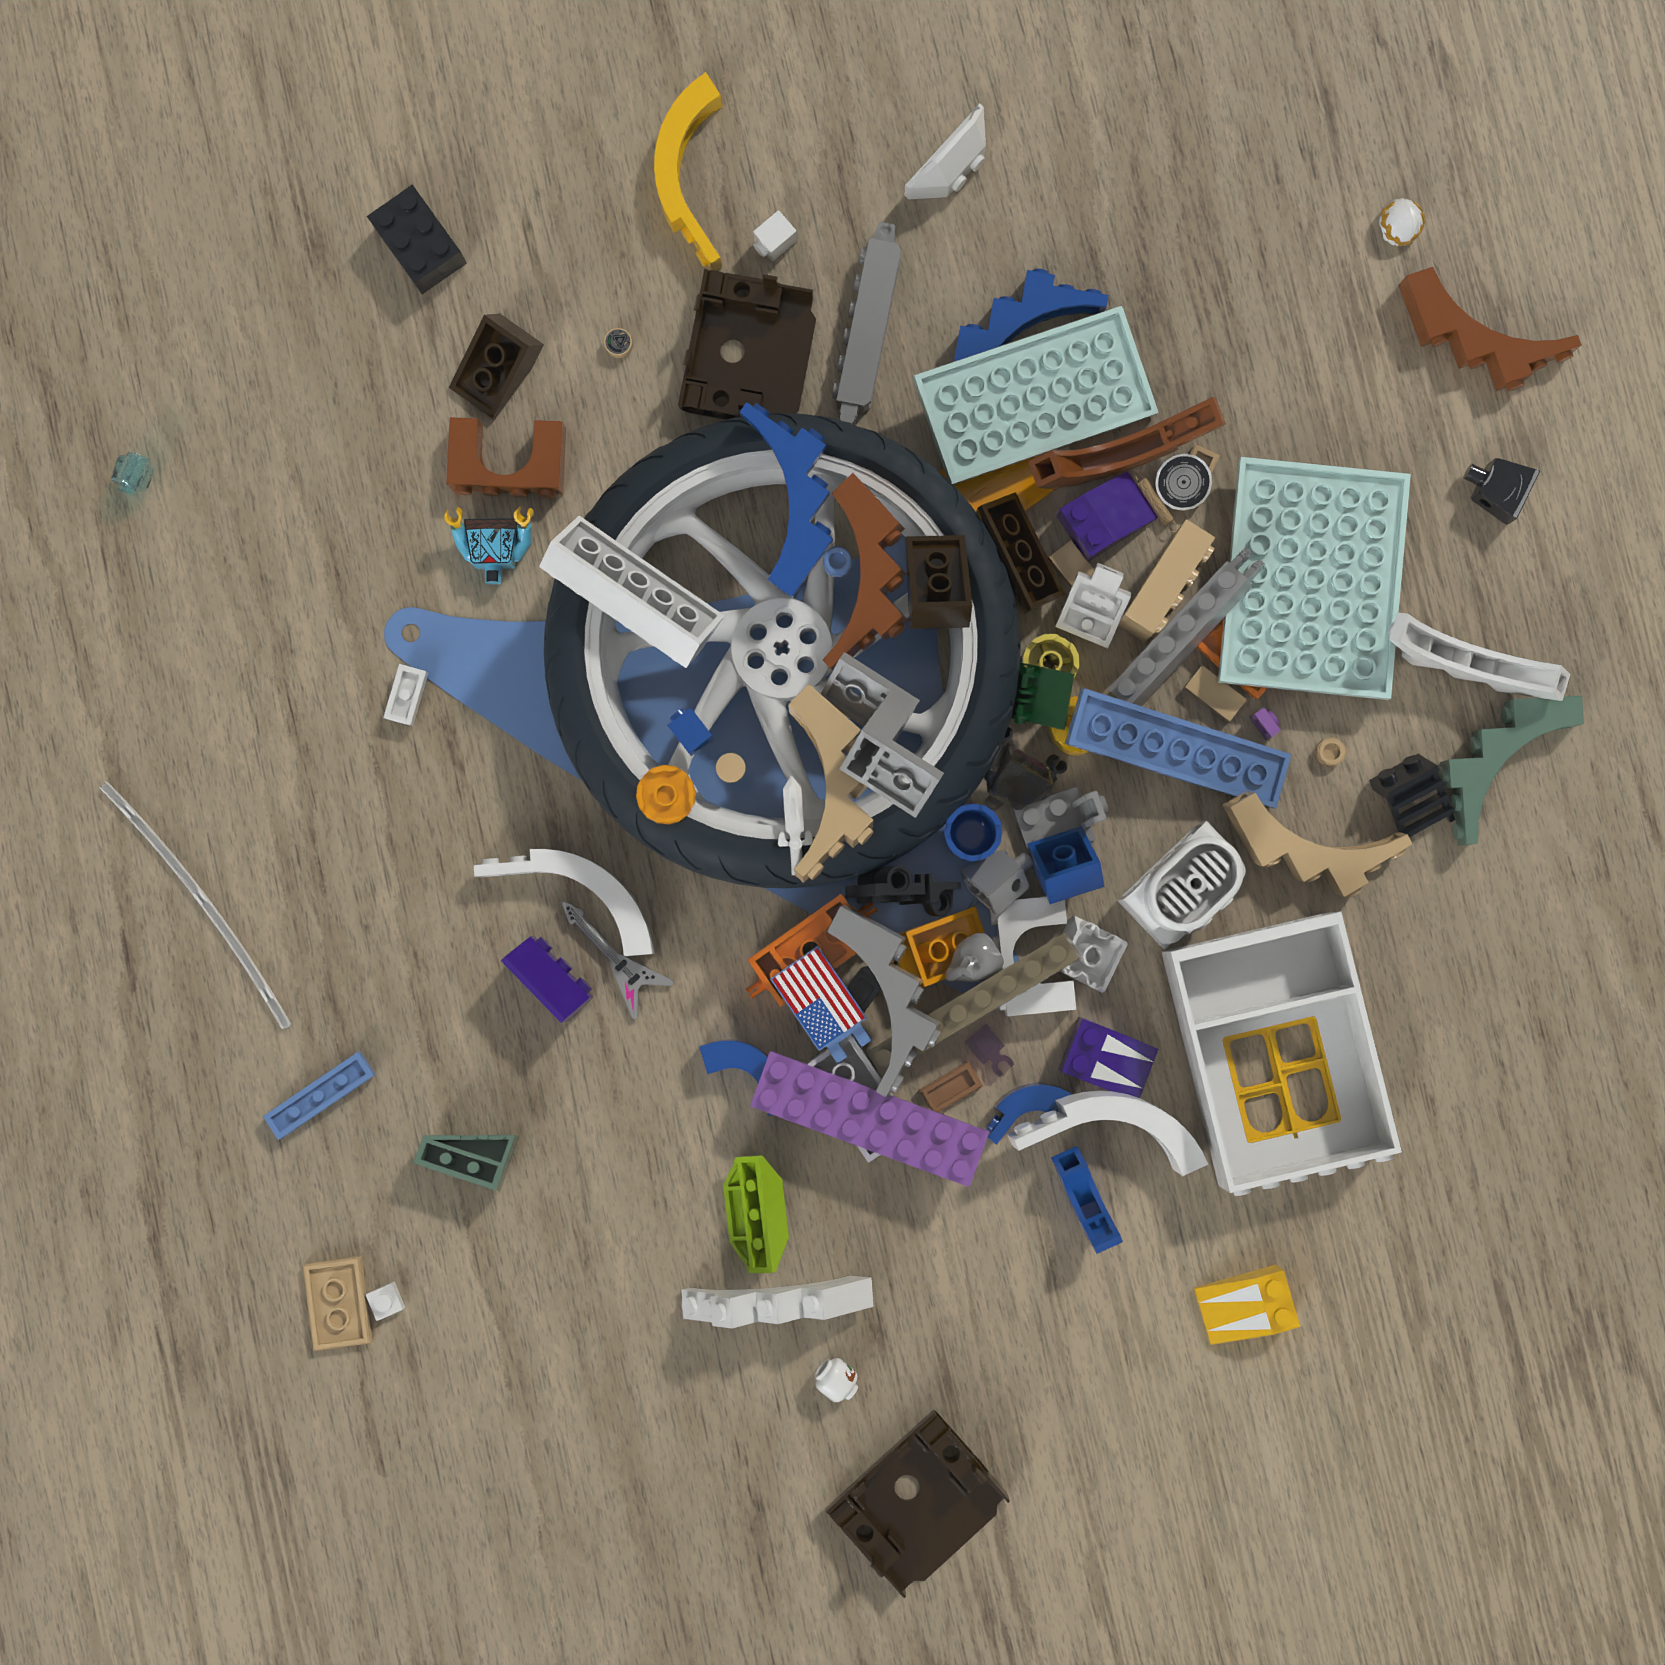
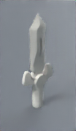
[778,775,813,875]

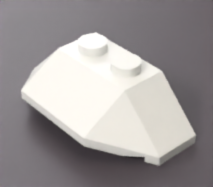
[904,103,986,199]

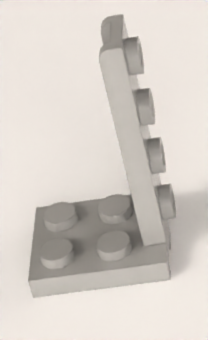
[1012,786,1109,856]

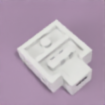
[1055,563,1131,648]

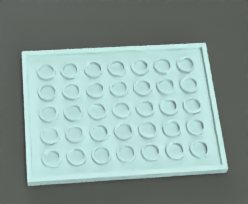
[1218,457,1411,700]

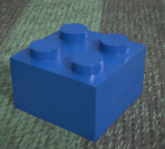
[1027,826,1105,904]

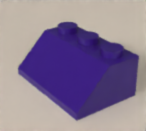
[501,936,593,1023]

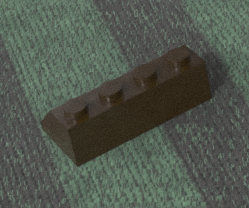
[976,492,1065,614]

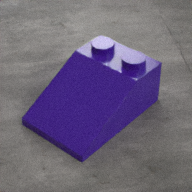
[1056,471,1158,562]

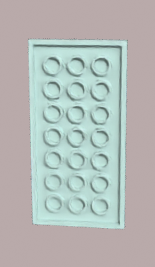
[912,306,1159,485]

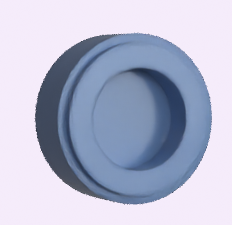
[823,546,852,577]

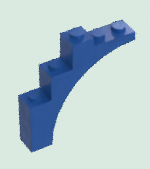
[954,269,1109,362]
[740,402,833,598]

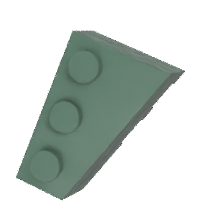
[413,1135,519,1192]

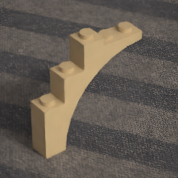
[788,684,874,883]
[1222,791,1412,898]

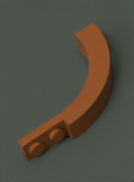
[1028,397,1226,489]

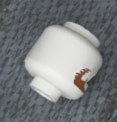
[814,1358,858,1402]

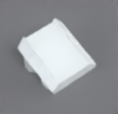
[1059,916,1128,993]

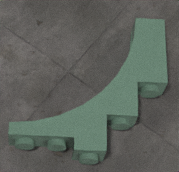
[1438,696,1584,846]

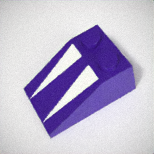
[1058,1017,1159,1098]

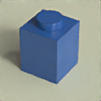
[667,707,714,756]

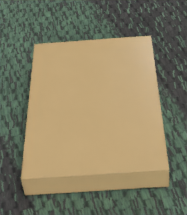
[303,1255,373,1351]

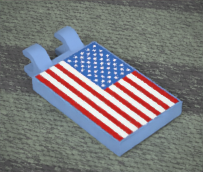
[770,946,871,1063]

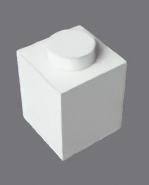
[753,210,797,262]

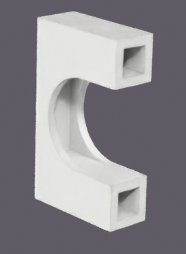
[990,897,1076,1016]

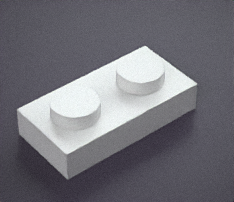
[383,664,428,727]

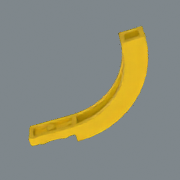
[654,72,722,271]

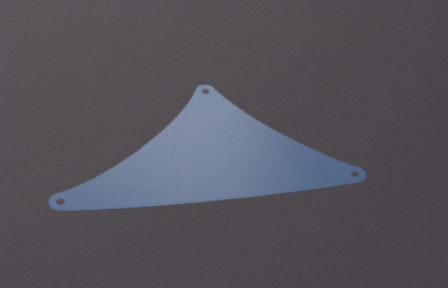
[384,534,1019,993]

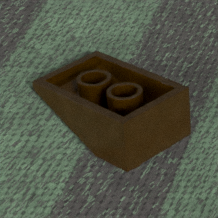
[449,313,544,419]
[905,535,973,629]

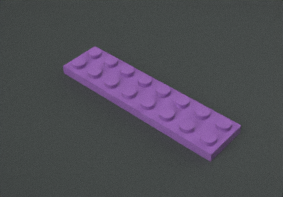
[750,1051,989,1187]

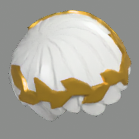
[1379,198,1425,247]

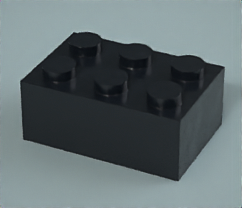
[367,184,467,294]

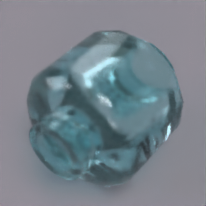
[111,452,154,496]

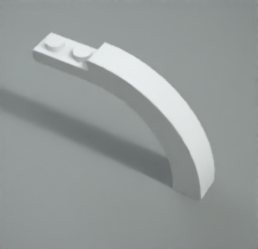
[474,849,655,956]
[1007,1091,1208,1176]

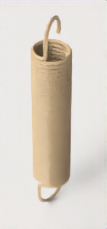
[1135,472,1178,533]

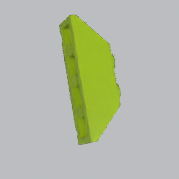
[723,1155,789,1273]

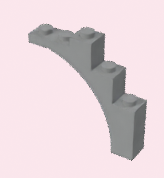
[827,905,941,1097]

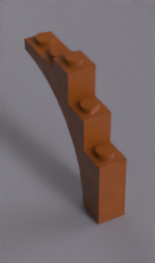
[1398,267,1582,391]
[823,473,908,670]

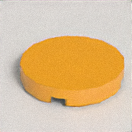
[636,765,696,825]

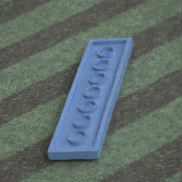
[1065,688,1292,809]

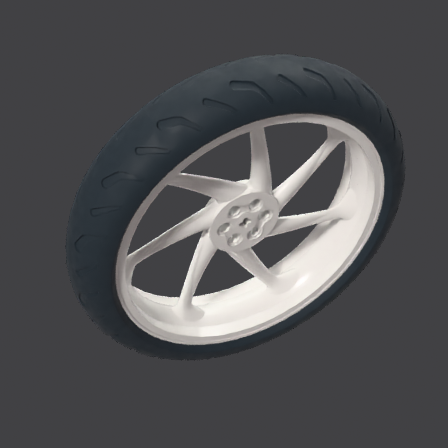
[544,413,1021,888]

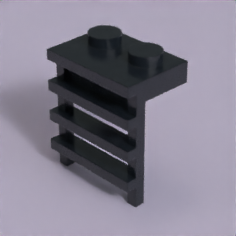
[1369,754,1455,837]

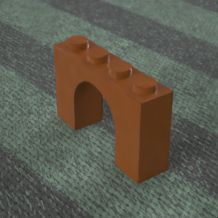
[446,417,566,498]

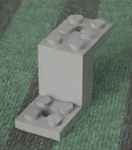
[821,652,944,818]

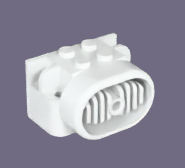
[1117,820,1246,950]

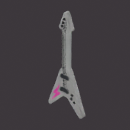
[562,902,674,1019]

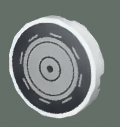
[1155,453,1212,511]

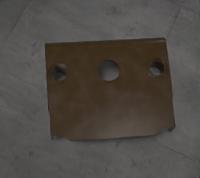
[678,269,816,420]
[826,1409,1010,1598]

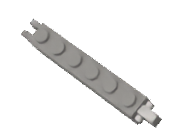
[832,222,901,426]
[1108,548,1265,706]

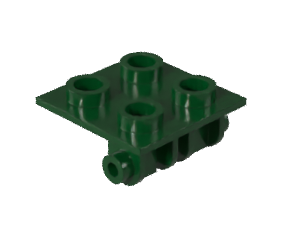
[1011,662,1075,730]

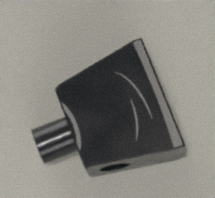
[1463,458,1540,525]

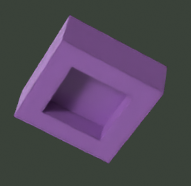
[1249,708,1281,740]

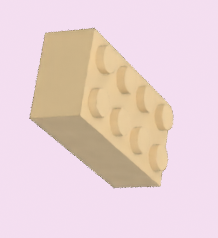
[1118,519,1215,642]

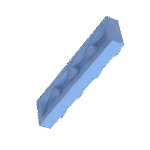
[263,1051,376,1140]

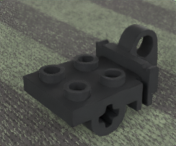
[845,866,961,916]

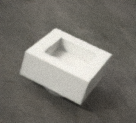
[366,1281,406,1321]

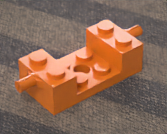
[746,893,878,1007]

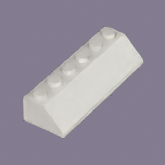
[539,516,724,668]

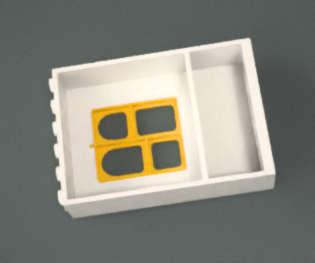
[1161,912,1402,1196]

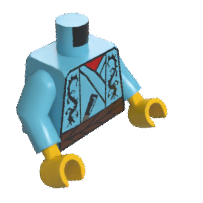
[444,506,534,584]

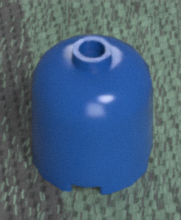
[944,804,1002,861]

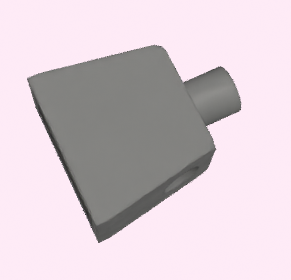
[960,850,1034,916]

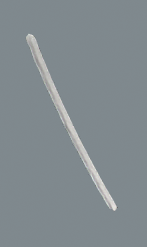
[99,781,291,1029]

